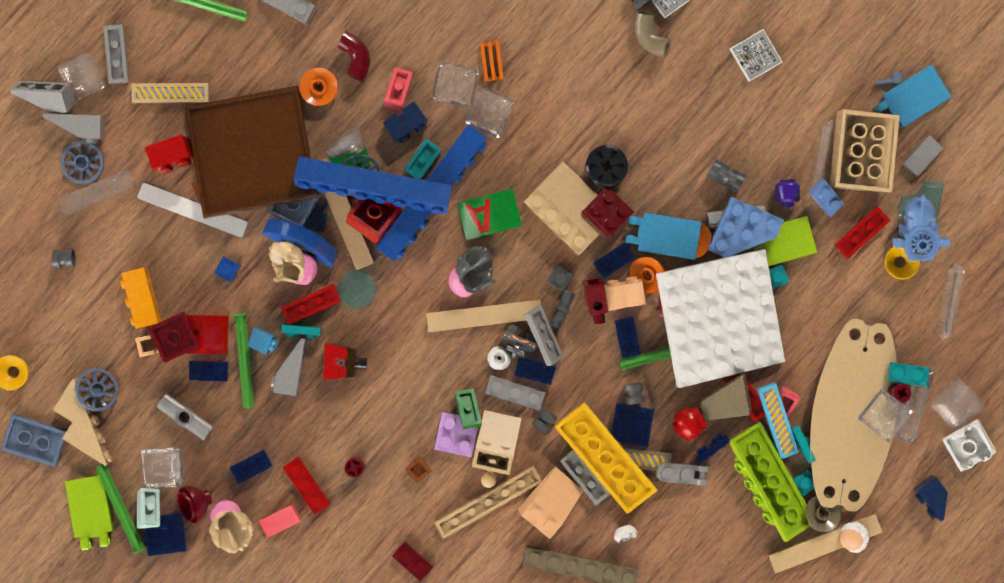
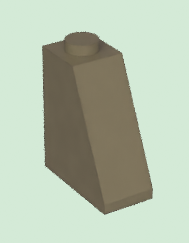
[699,373,752,421]

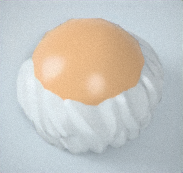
[840,522,869,553]

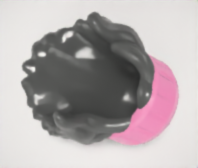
[448,246,495,297]

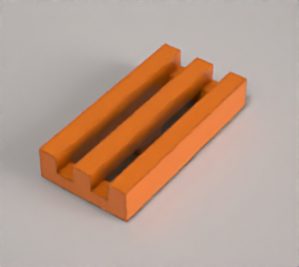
[480,41,504,82]

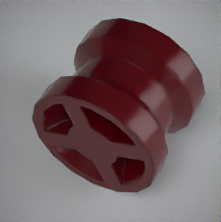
[887,383,911,403]
[345,457,365,478]

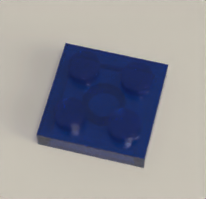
[611,403,654,447]
[144,513,187,556]

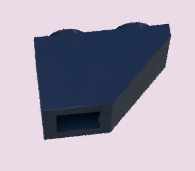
[913,475,948,521]

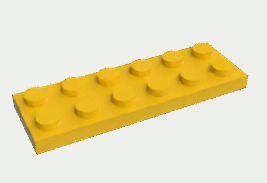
[555,402,657,514]

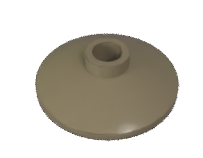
[805,494,841,532]

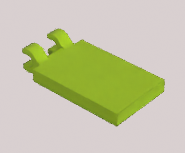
[753,216,817,266]
[65,475,114,551]

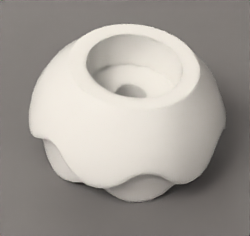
[487,346,512,370]
[614,525,638,543]

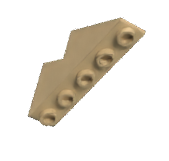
[53,378,113,466]

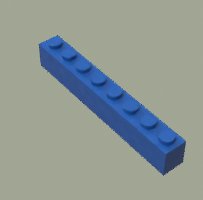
[375,124,488,261]
[294,157,452,214]

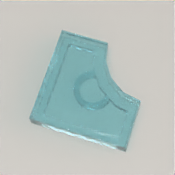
[898,181,944,220]

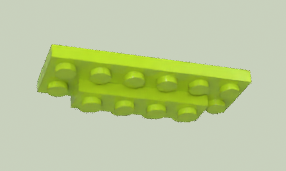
[728,422,810,542]

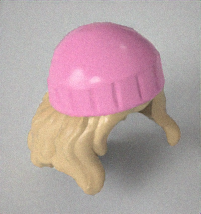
[268,240,318,285]
[209,500,254,554]

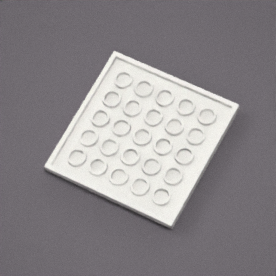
[656,249,785,388]

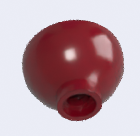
[177,486,212,524]

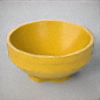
[884,246,920,280]
[0,355,29,390]

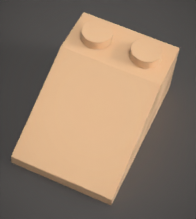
[518,466,584,539]

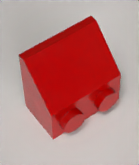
[186,315,229,354]

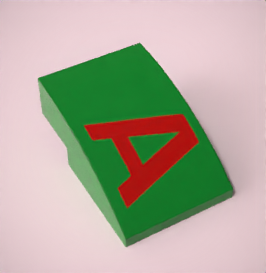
[457,188,522,240]

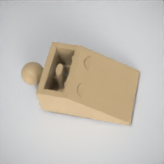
[472,410,522,488]

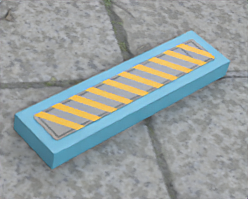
[757,382,799,459]

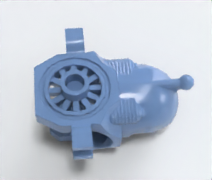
[892,195,950,261]

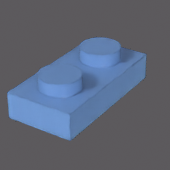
[808,178,844,217]

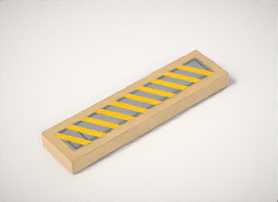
[132,83,209,103]

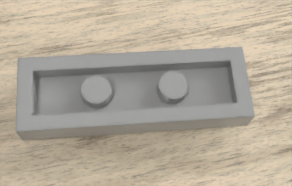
[103,24,130,84]
[524,305,564,366]
[485,375,546,411]
[559,450,610,505]

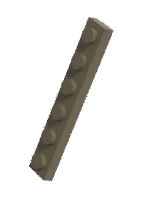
[523,546,639,583]

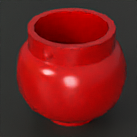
[672,406,707,440]

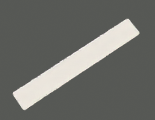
[137,183,248,237]

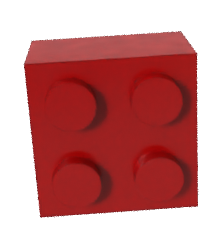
[144,134,194,174]
[346,199,402,245]

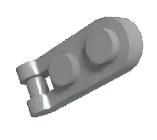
[655,462,709,486]

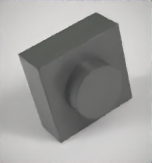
[547,265,573,291]

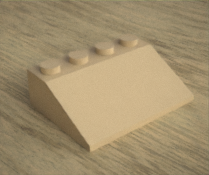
[829,109,900,193]
[523,162,602,256]

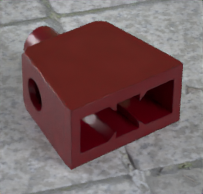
[582,278,609,325]

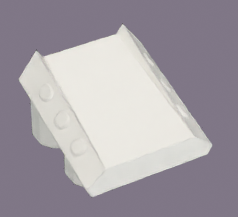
[942,419,996,472]

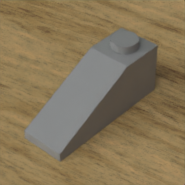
[261,0,317,26]
[10,81,76,114]
[43,113,105,144]
[271,338,307,396]

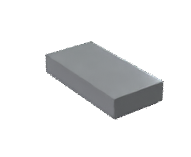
[903,135,943,177]

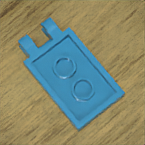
[873,64,952,128]
[625,213,702,260]

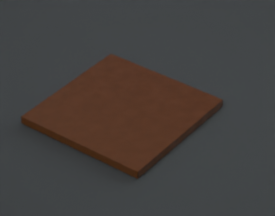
[185,85,318,219]

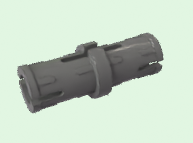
[549,289,576,329]

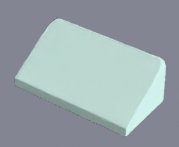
[137,488,160,529]

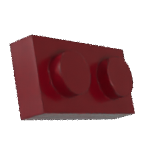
[392,541,433,582]

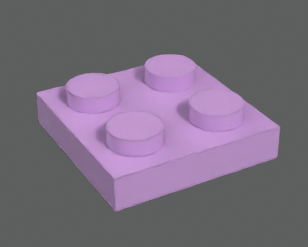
[434,411,478,457]

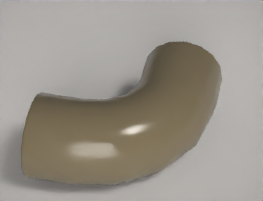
[634,12,671,57]

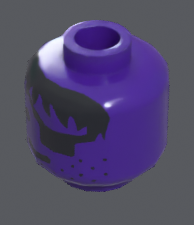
[775,179,800,207]

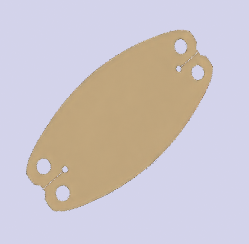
[810,319,898,512]

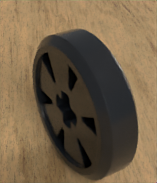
[585,145,628,188]

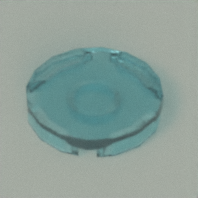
[338,271,376,308]

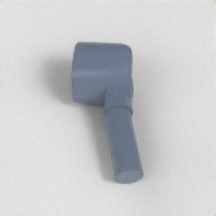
[875,72,903,85]

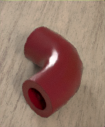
[338,31,371,82]

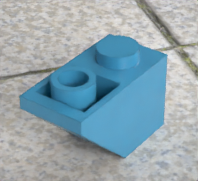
[247,327,279,354]

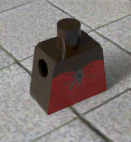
[323,343,368,380]

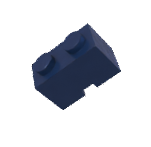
[383,101,428,144]

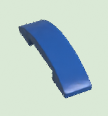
[262,219,338,268]

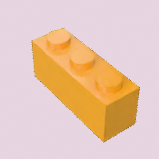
[120,267,162,329]

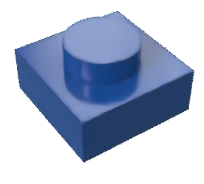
[214,256,241,282]

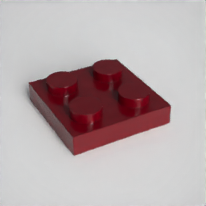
[582,187,634,238]
[148,311,201,363]

